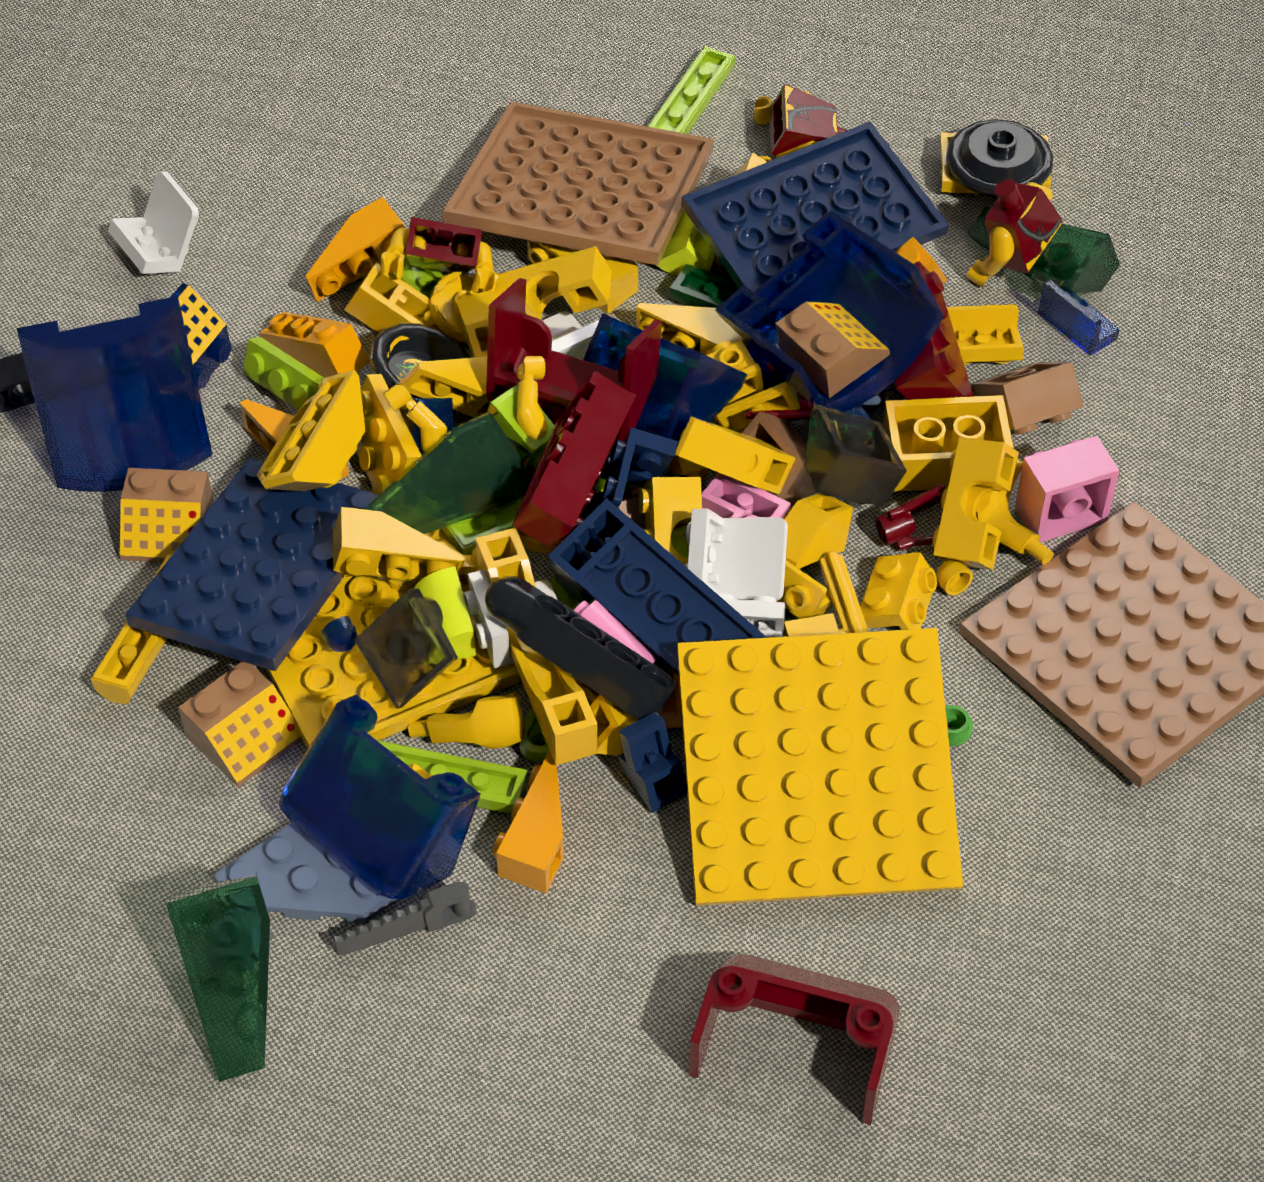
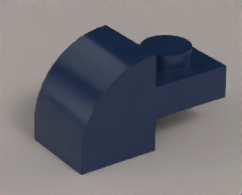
[618,711,687,813]

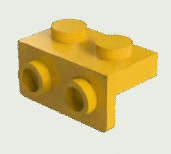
[947,304,1024,365]
[860,552,937,630]
[777,561,833,619]

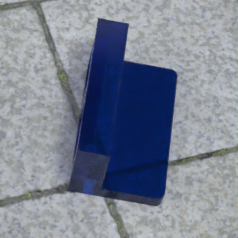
[1038,280,1120,356]

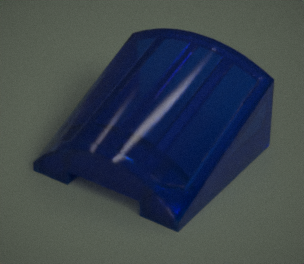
[715,210,944,417]
[17,296,213,492]

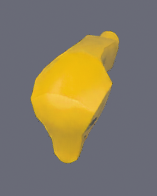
[976,458,1054,565]
[408,692,525,749]

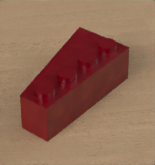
[881,261,974,400]
[512,371,636,550]

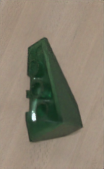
[967,207,1120,293]
[364,412,530,534]
[166,875,270,1082]

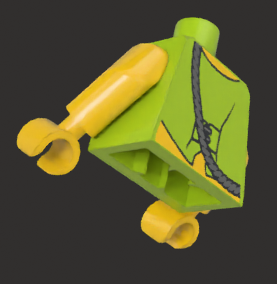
[475,356,555,481]

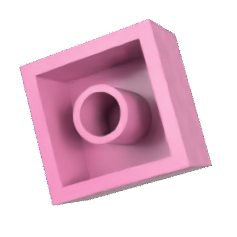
[1015,436,1119,542]

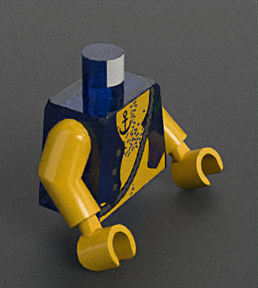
[384,385,454,492]

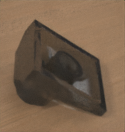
[354,589,458,709]

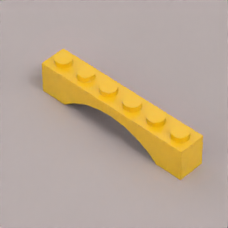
[476,528,597,765]

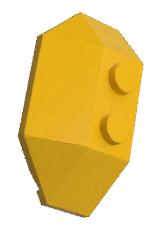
[257,370,366,491]

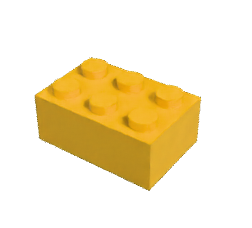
[882,395,1014,492]

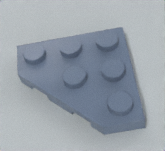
[213,803,401,924]

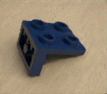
[592,427,678,512]

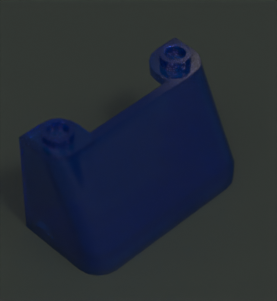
[583,313,748,449]
[278,695,481,900]

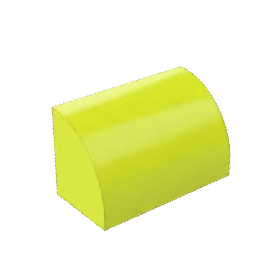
[656,211,715,276]
[410,566,476,667]

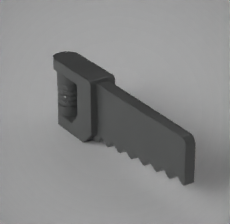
[333,882,476,956]

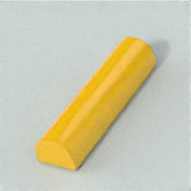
[90,555,172,704]

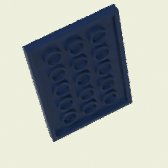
[681,121,949,314]
[126,458,392,671]

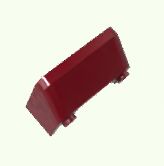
[486,278,662,448]
[689,954,900,1125]

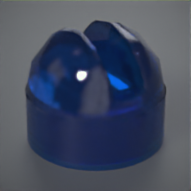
[320,616,358,652]

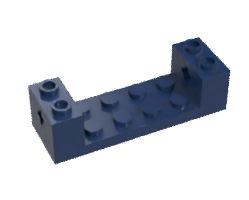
[548,498,768,676]

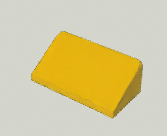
[713,382,800,433]

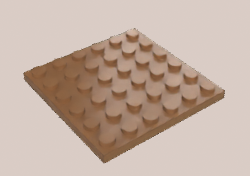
[443,101,714,265]
[959,501,1264,788]

